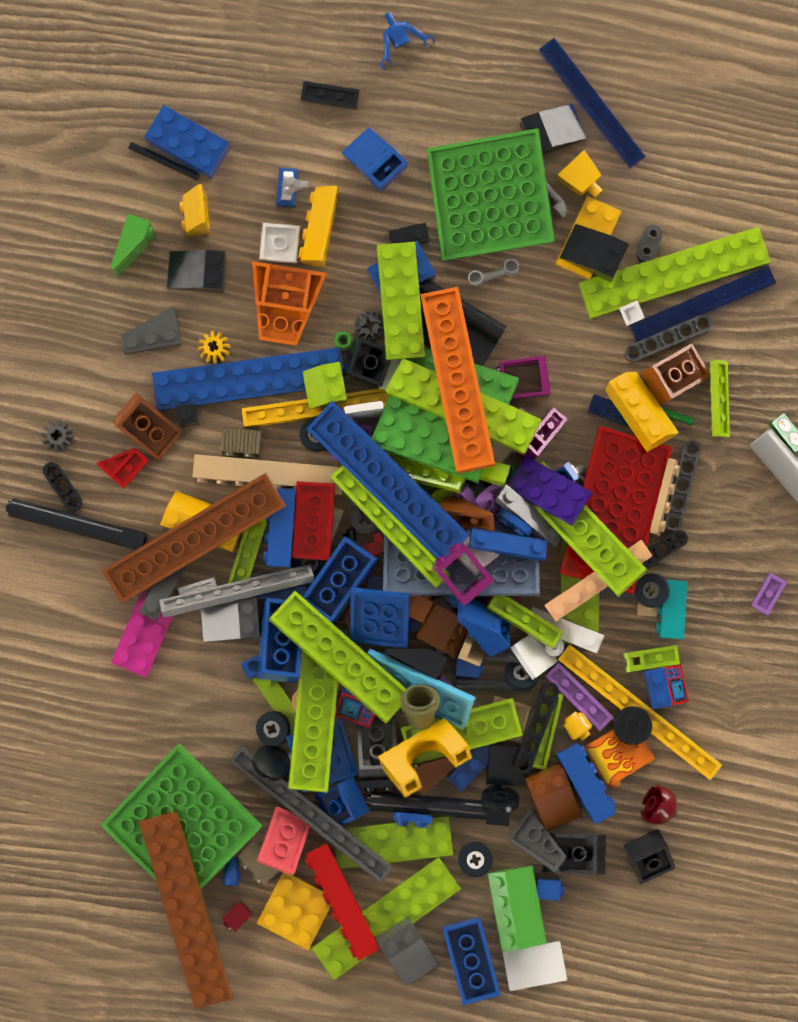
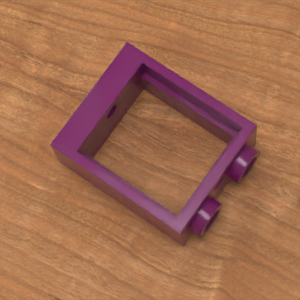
[496,356,551,401]
[432,543,494,606]

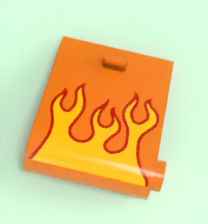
[584,729,655,789]

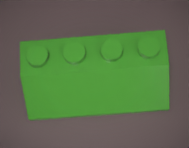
[488,866,547,952]

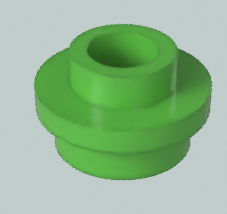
[334,331,353,351]

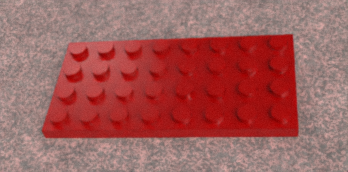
[559,426,673,595]

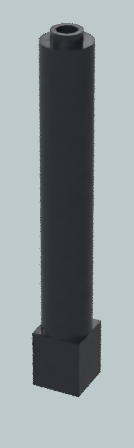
[6,498,148,550]
[366,791,511,826]

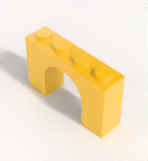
[378,718,472,797]

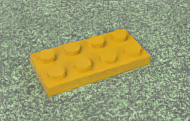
[555,196,622,280]

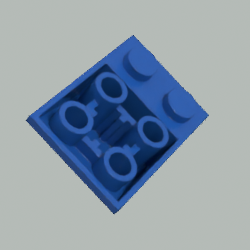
[341,127,408,193]
[457,599,510,657]

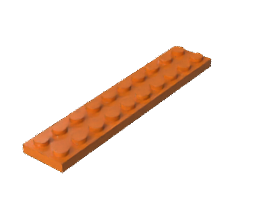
[420,287,495,474]

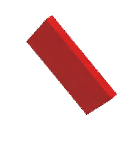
[291,481,335,561]

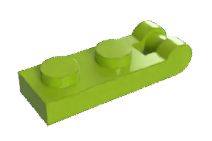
[623,645,680,672]

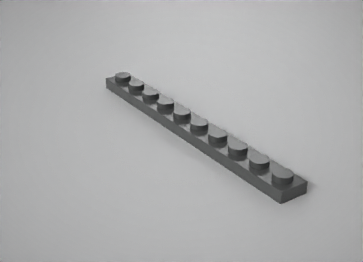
[229,746,393,883]

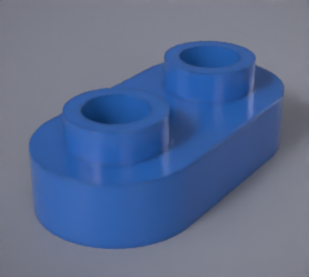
[496,509,532,537]
[393,812,432,828]

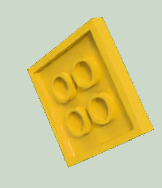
[256,872,331,950]

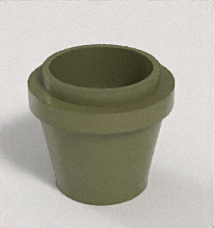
[400,685,440,730]

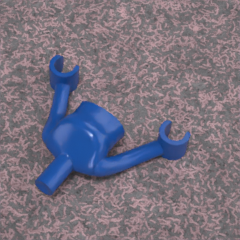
[380,12,436,70]

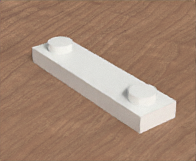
[531,607,604,654]

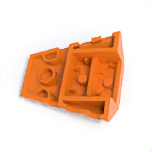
[252,261,327,346]

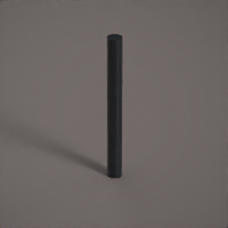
[128,142,200,181]

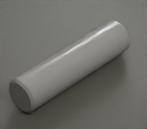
[750,428,798,503]

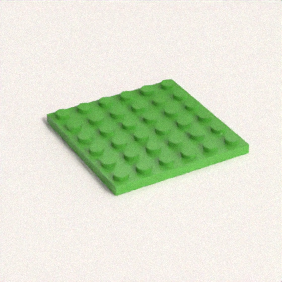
[427,128,555,261]
[372,347,519,483]
[101,743,263,889]

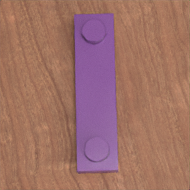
[545,663,614,731]

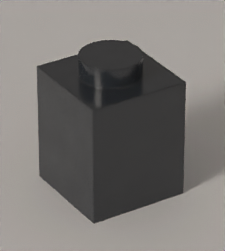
[175,403,200,428]

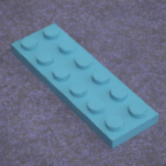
[367,649,476,730]

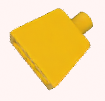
[557,150,603,198]

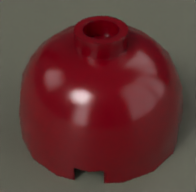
[641,785,678,825]

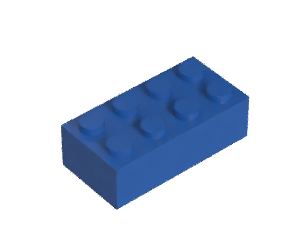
[144,105,231,180]
[263,488,296,569]
[303,536,380,623]
[257,598,302,683]
[555,743,617,824]
[442,916,501,1005]

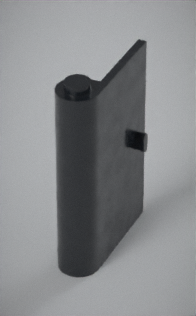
[419,280,507,366]

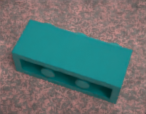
[656,580,688,640]

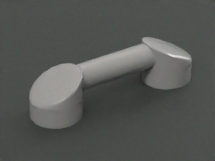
[547,183,567,219]
[468,259,519,287]

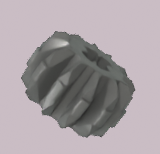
[41,420,74,453]

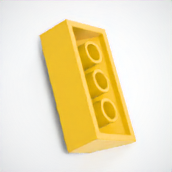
[298,186,339,268]
[605,372,679,452]
[160,491,241,553]

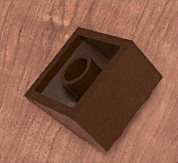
[416,603,468,658]

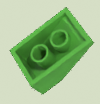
[110,214,156,277]

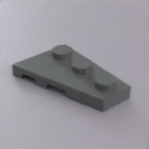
[121,306,181,355]
[508,808,567,873]

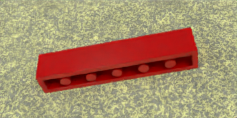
[305,843,380,960]

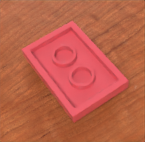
[256,806,310,875]

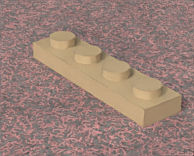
[650,458,680,536]

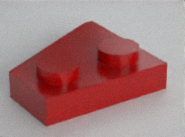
[97,448,150,489]

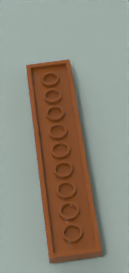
[101,473,286,603]
[139,811,233,1009]

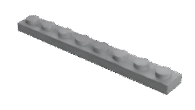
[159,564,314,618]

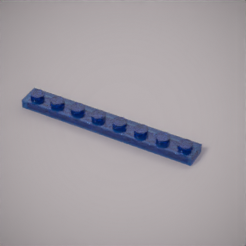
[539,38,645,169]
[629,266,776,342]

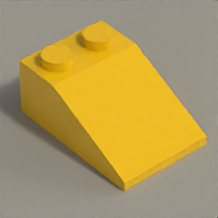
[180,184,210,237]

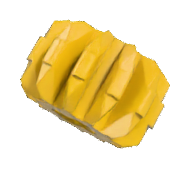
[198,331,230,364]

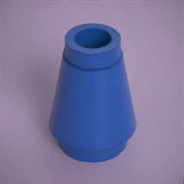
[222,857,241,886]

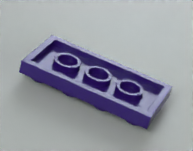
[508,456,592,526]

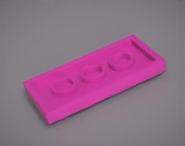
[111,592,174,678]

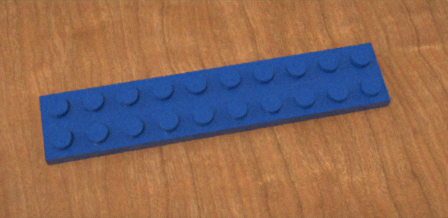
[152,347,346,411]
[307,401,470,559]

